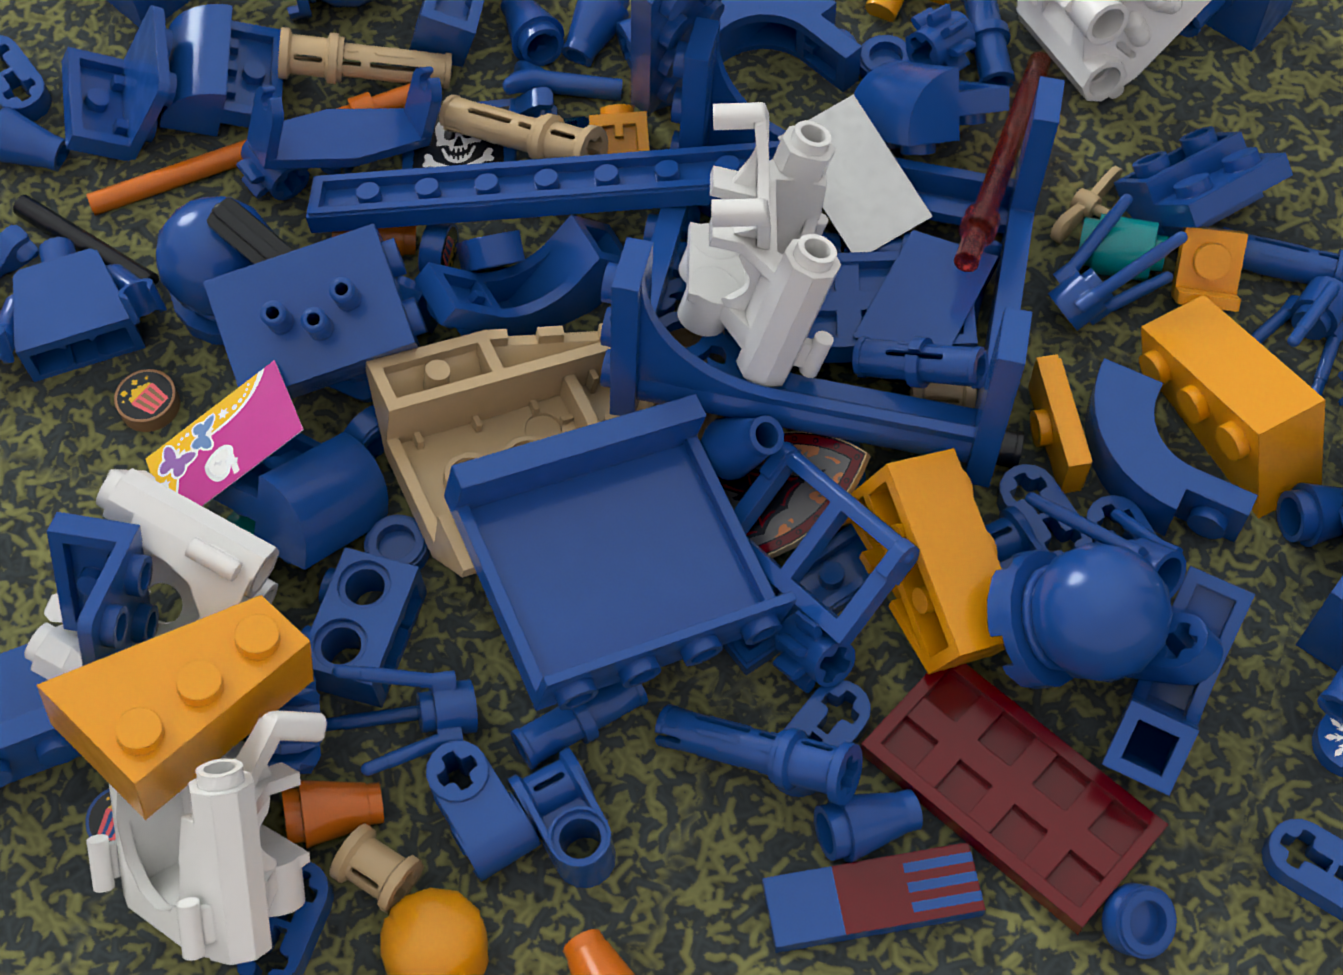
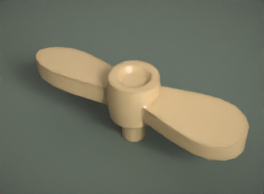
[1050,166,1123,244]

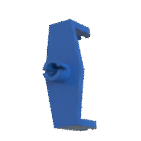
[247,66,442,175]

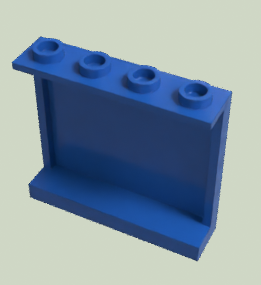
[444,394,797,711]

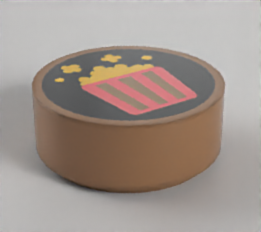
[114,369,180,432]

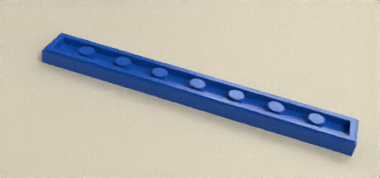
[306,141,780,233]

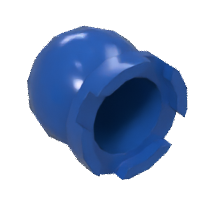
[156,196,273,345]
[987,542,1173,689]

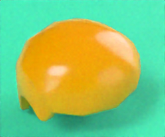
[380,888,489,975]

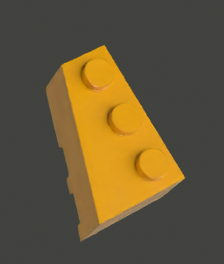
[1139,294,1326,519]
[843,448,1005,674]
[36,595,314,820]

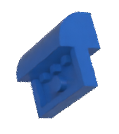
[159,4,283,137]
[854,60,1009,155]
[1114,126,1293,238]
[213,431,388,570]

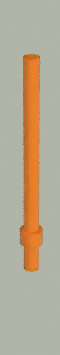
[86,83,410,216]

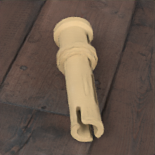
[278,27,452,89]
[439,94,608,159]

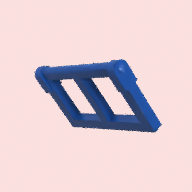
[734,442,920,648]

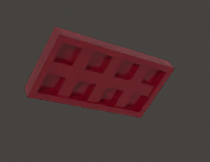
[861,664,1169,935]

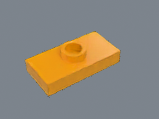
[1028,354,1093,493]

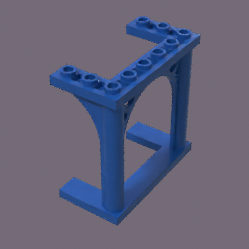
[600,17,1065,488]

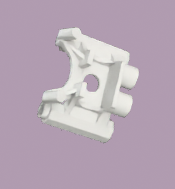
[1016,0,1211,102]
[677,102,841,387]
[24,468,280,680]
[86,711,327,965]

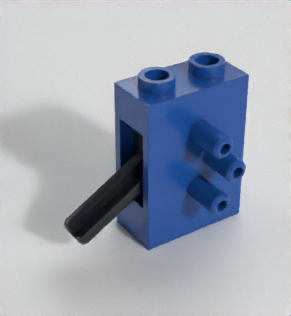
[203,197,427,399]

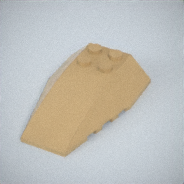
[365,323,725,578]

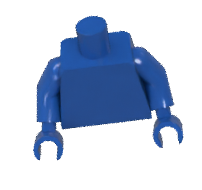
[0,237,167,382]

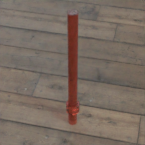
[954,52,1051,272]

